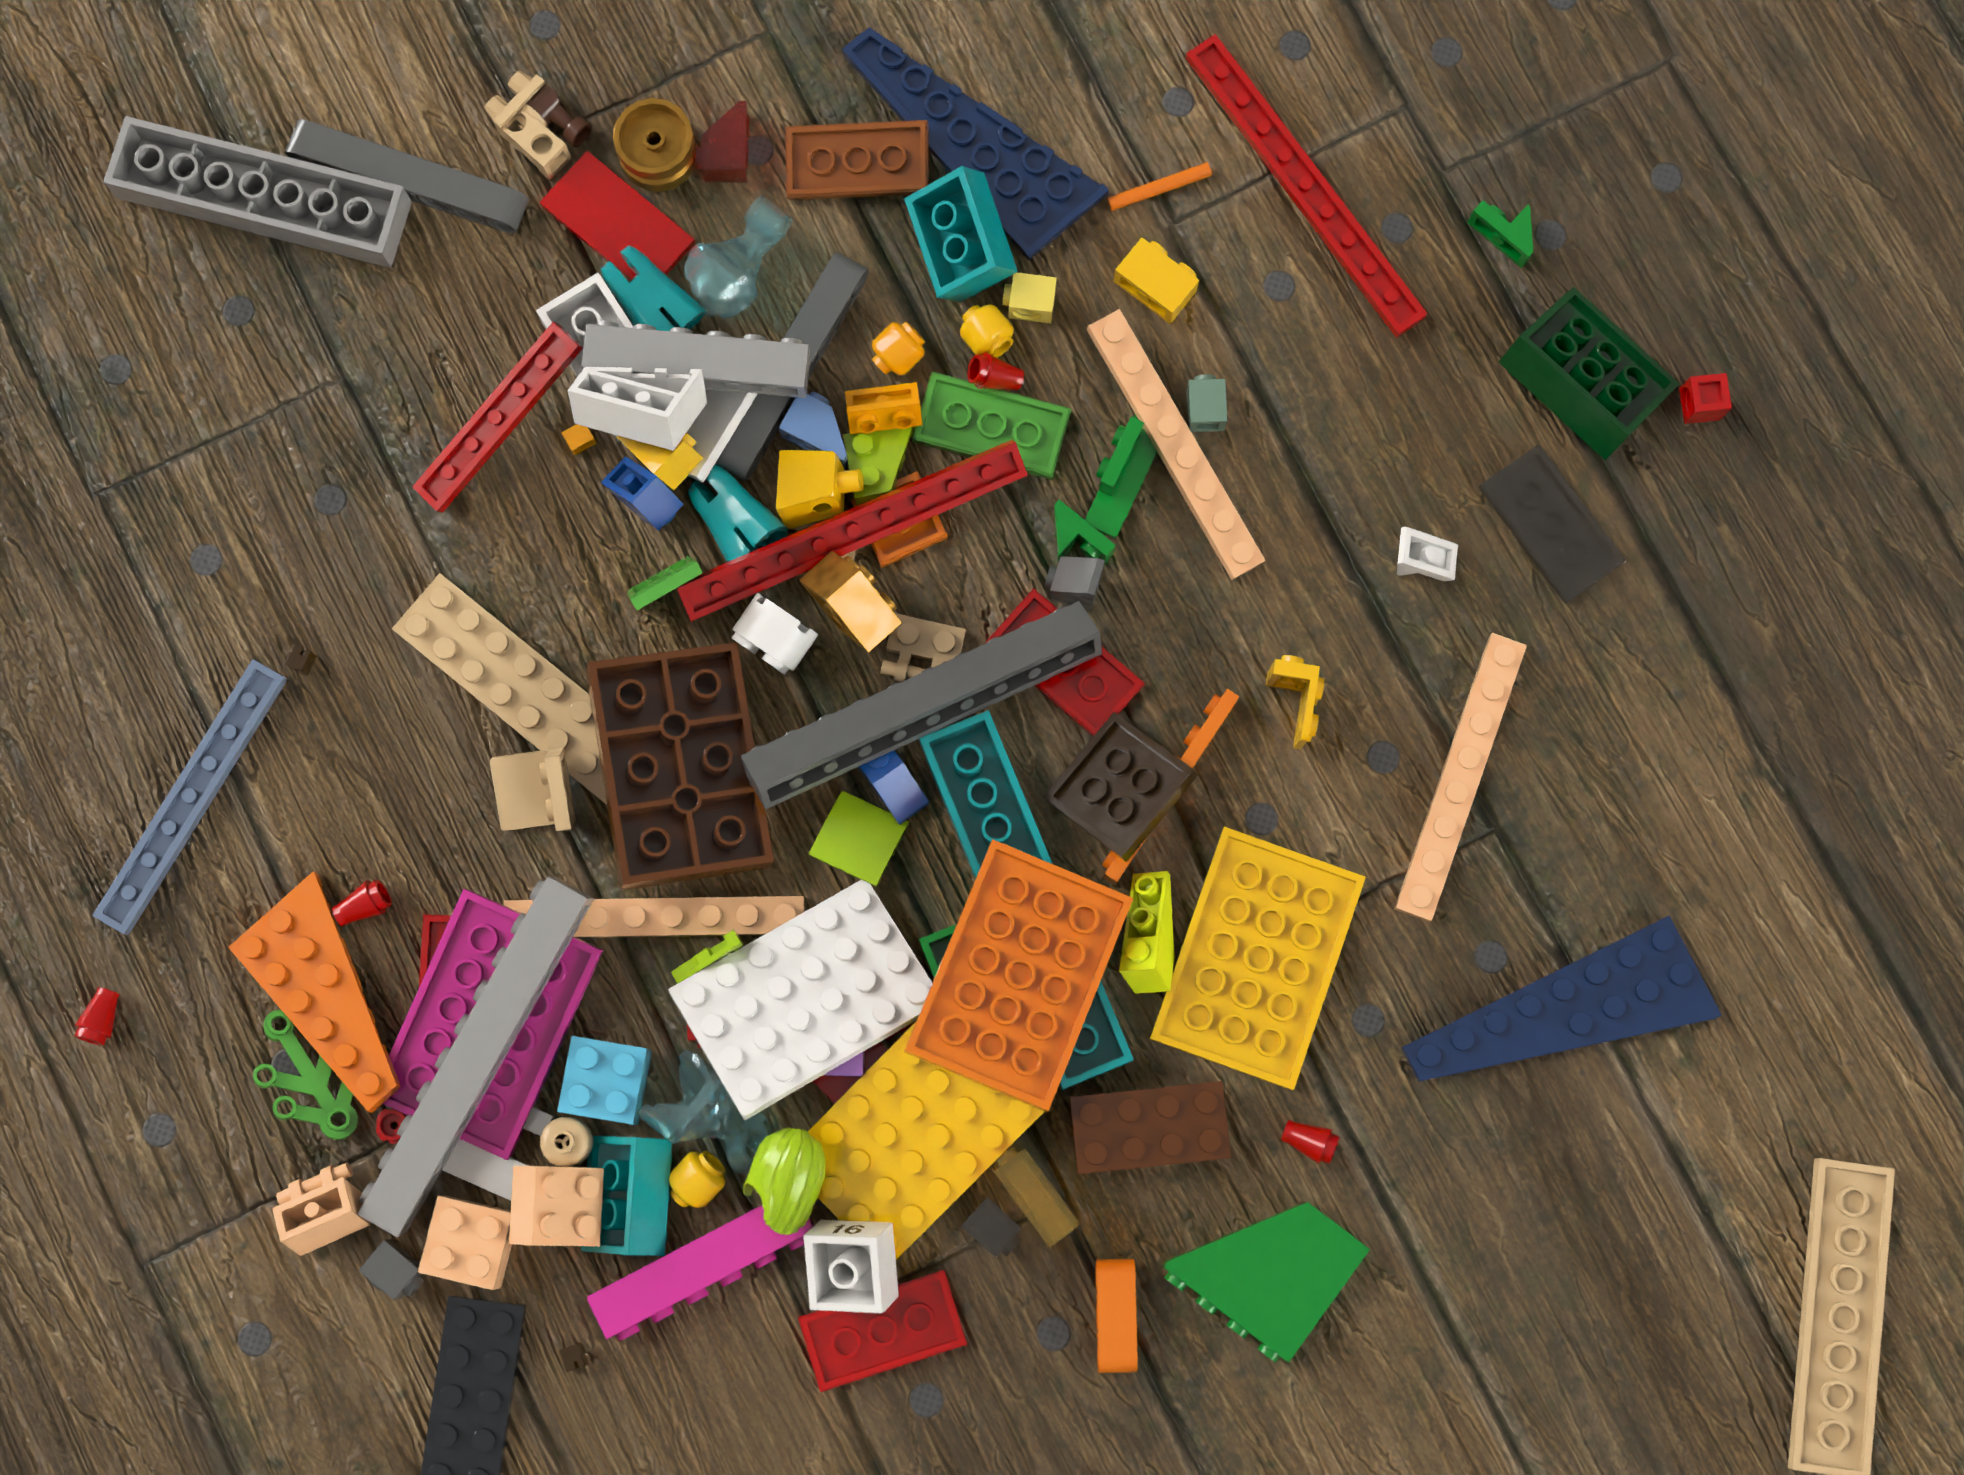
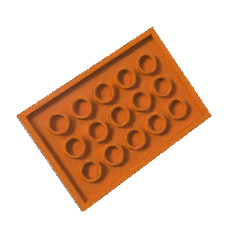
[904,839,1133,1112]

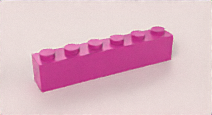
[586,1205,814,1342]

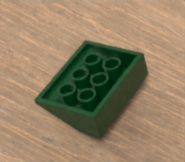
[1498,286,1680,460]

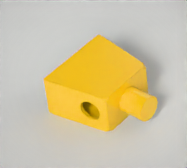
[776,450,864,529]

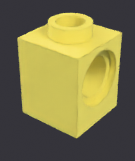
[1002,273,1057,323]

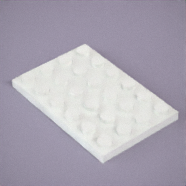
[668,880,932,1121]

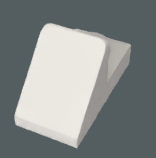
[1396,527,1458,581]

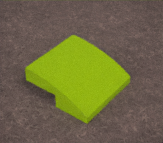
[809,790,909,888]

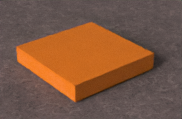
[851,471,948,568]

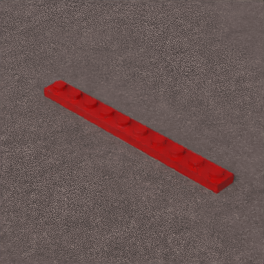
[1185,34,1428,338]
[676,440,1028,621]

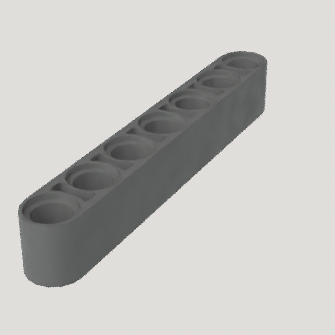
[284,119,529,234]
[715,252,869,481]

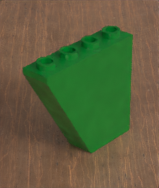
[1161,1202,1370,1363]

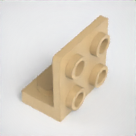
[490,747,576,831]

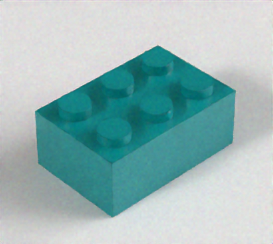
[904,166,1018,303]

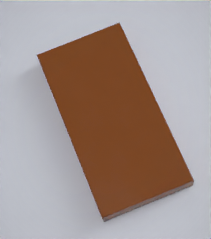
[785,120,930,200]

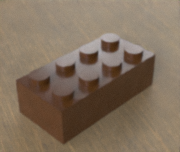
[1068,1081,1231,1174]

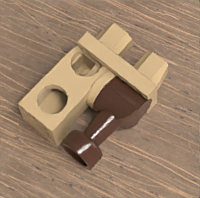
[484,71,592,181]

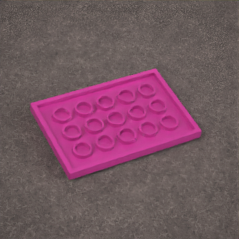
[383,889,603,1160]

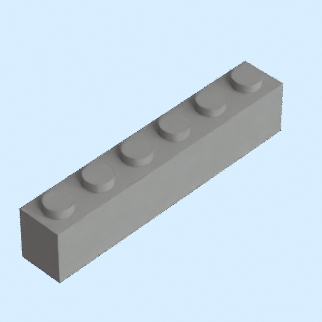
[581,321,811,398]

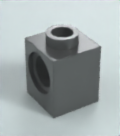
[358,1239,424,1300]

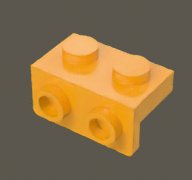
[845,382,922,435]

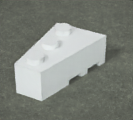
[568,367,707,451]

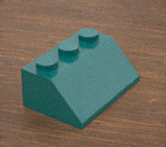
[581,1136,672,1256]

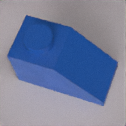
[601,456,683,531]
[857,750,930,825]

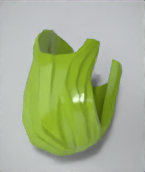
[743,1128,826,1235]

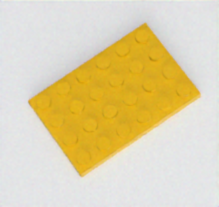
[1150,827,1366,1091]
[808,1022,1045,1260]

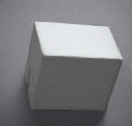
[523,1107,556,1136]

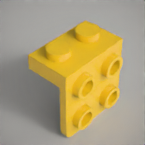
[1265,655,1325,750]

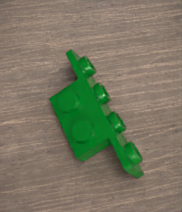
[1085,415,1157,538]

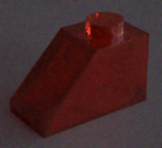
[695,101,750,183]

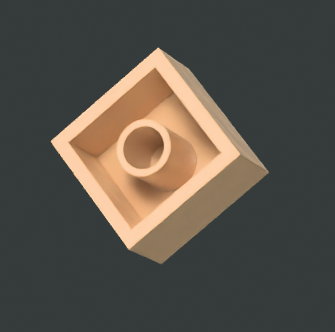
[509,1166,604,1246]
[418,1196,512,1290]

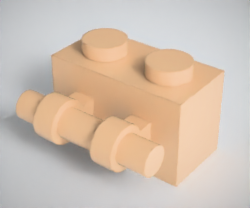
[272,1162,370,1256]

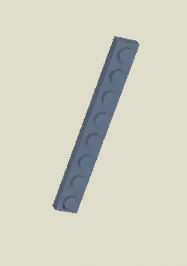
[92,659,288,935]

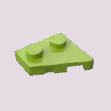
[843,427,914,505]

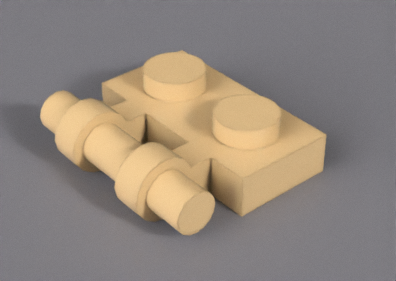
[880,613,966,682]

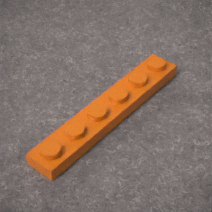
[1101,689,1240,886]

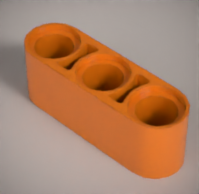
[1095,1259,1137,1373]

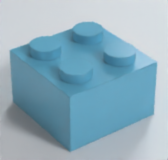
[557,1036,652,1125]

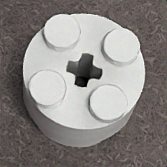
[732,593,818,675]

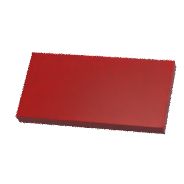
[539,151,696,281]
[985,588,1145,737]
[798,1270,967,1392]

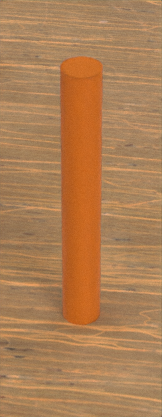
[1106,162,1212,211]

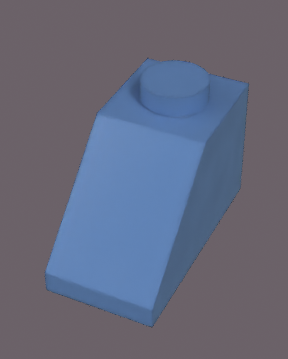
[779,392,848,470]

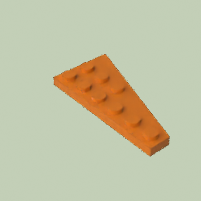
[228,871,401,1113]

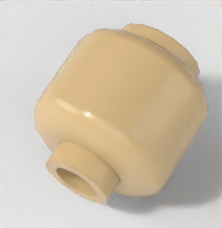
[540,1117,593,1167]

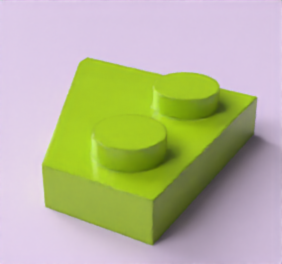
[671,930,745,984]

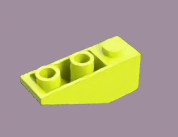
[1119,871,1175,994]

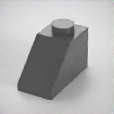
[1045,556,1105,611]

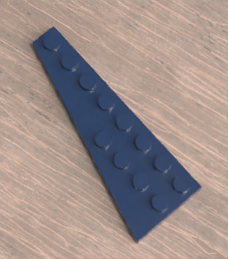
[842,27,1109,261]
[1401,916,1722,1082]

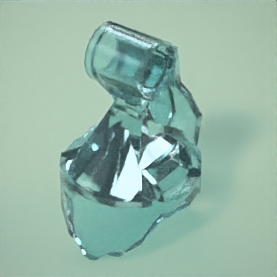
[684,195,792,319]
[638,1049,769,1174]

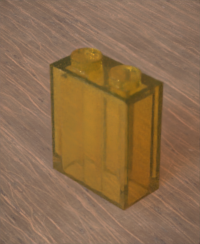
[993,1147,1080,1248]

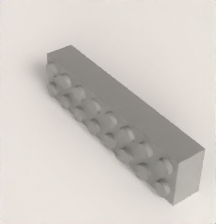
[103,116,412,268]

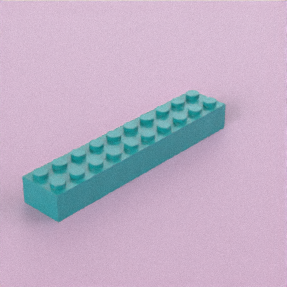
[919,710,1134,1091]

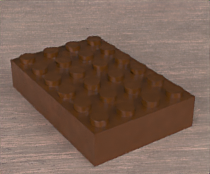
[586,642,774,891]

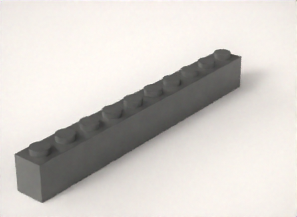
[741,601,1102,810]

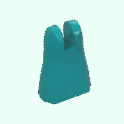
[600,245,707,331]
[688,464,788,562]

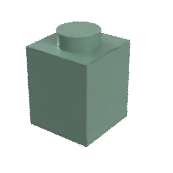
[1186,374,1227,432]

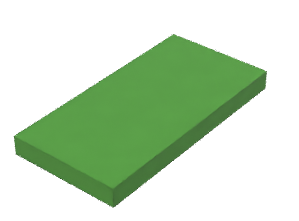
[912,371,1072,480]

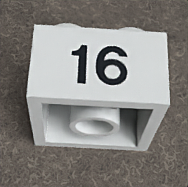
[804,1220,899,1313]

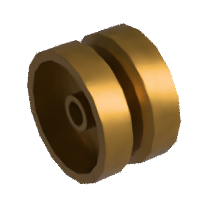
[613,98,698,192]

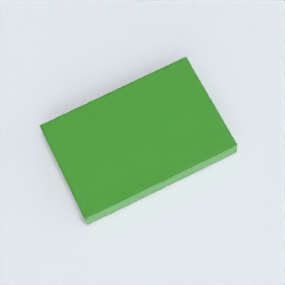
[627,556,703,610]

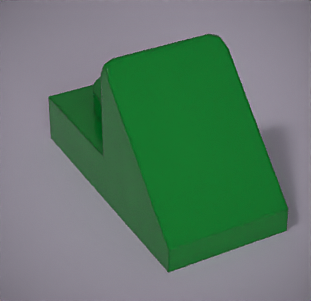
[1467,200,1533,269]
[1053,499,1116,564]

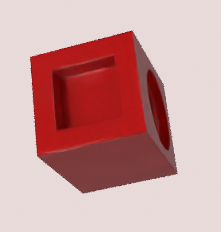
[1679,373,1732,424]

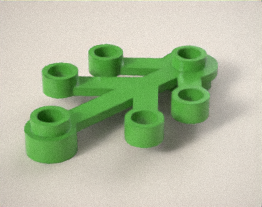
[253,1010,358,1140]

